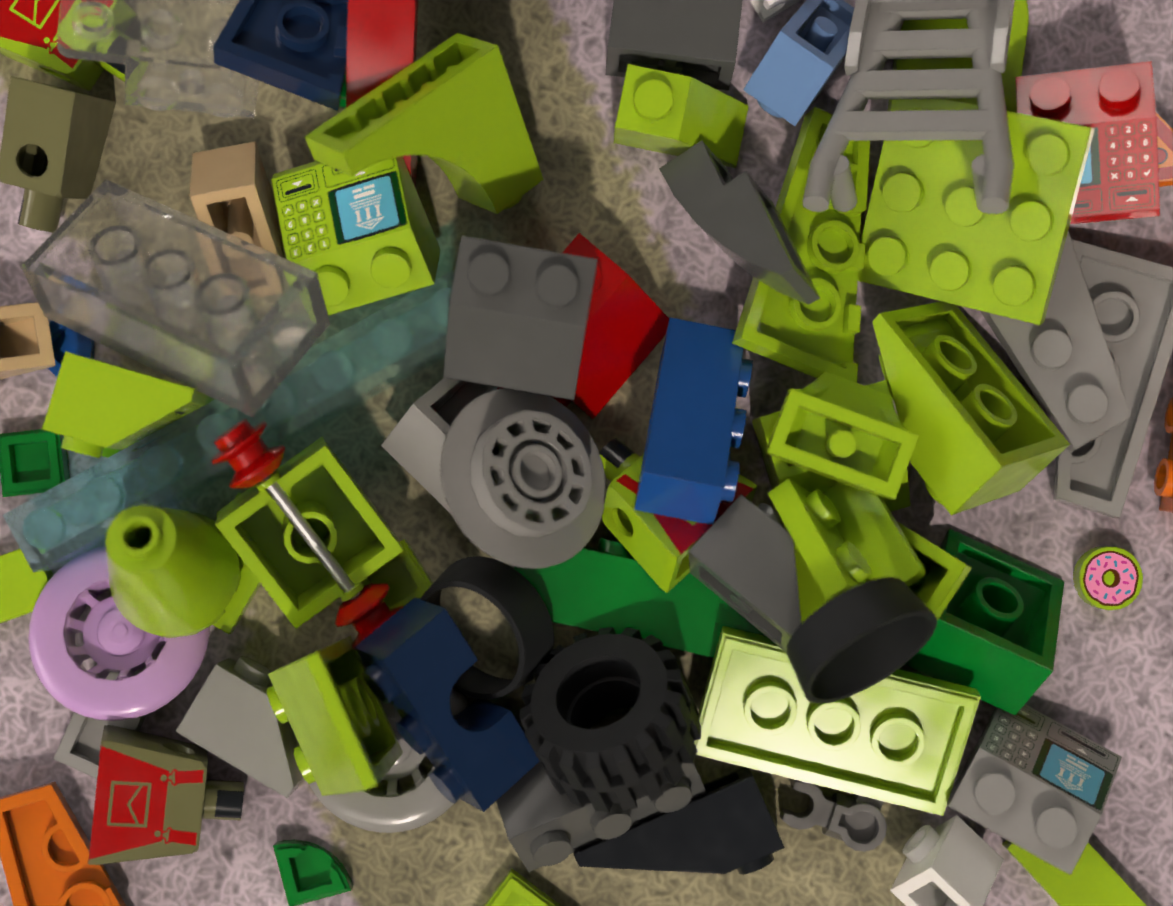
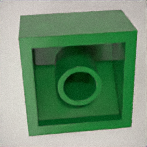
[904,529,1064,715]

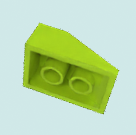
[872,301,1070,516]
[267,635,403,796]

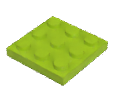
[858,98,1095,325]

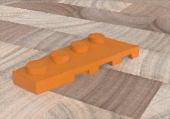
[0,781,126,906]

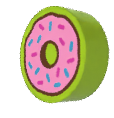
[1073,546,1143,610]

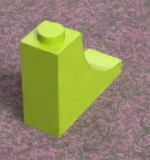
[304,33,544,214]

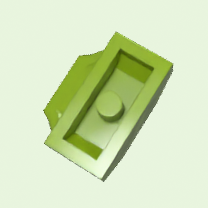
[765,371,919,499]

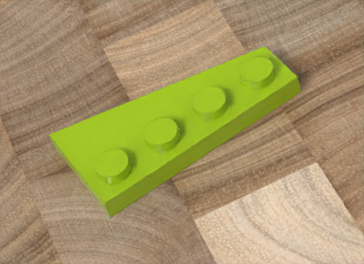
[732,107,870,383]

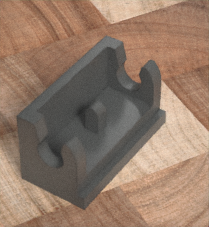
[605,0,743,90]

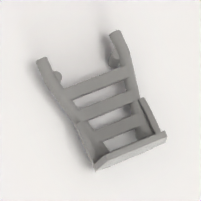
[803,0,1015,214]

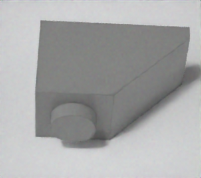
[175,656,304,798]

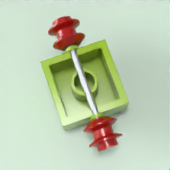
[210,418,404,650]

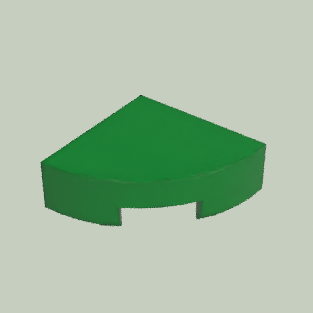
[273,840,354,906]

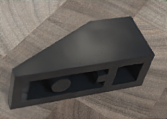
[573,767,785,875]

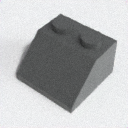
[443,236,598,400]

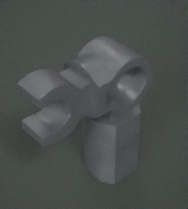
[780,779,887,852]

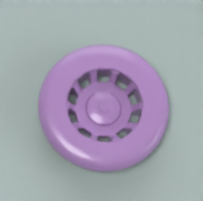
[29,545,210,721]

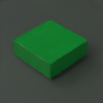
[0,429,71,497]

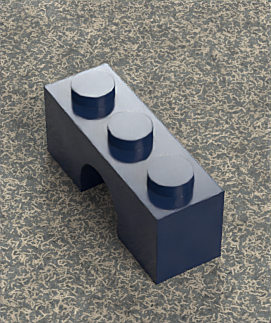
[354,598,539,812]

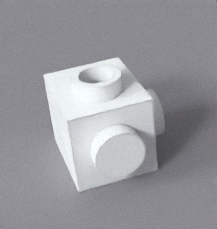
[890,815,1004,906]

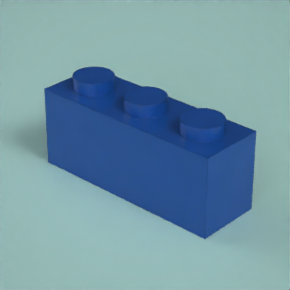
[634,317,753,525]

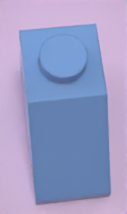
[743,0,854,126]

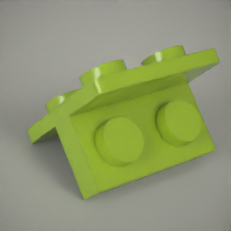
[767,478,925,624]

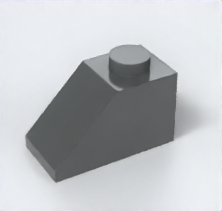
[688,494,801,652]

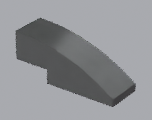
[659,140,820,305]

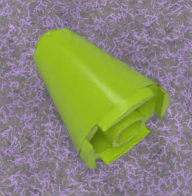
[105,505,241,638]

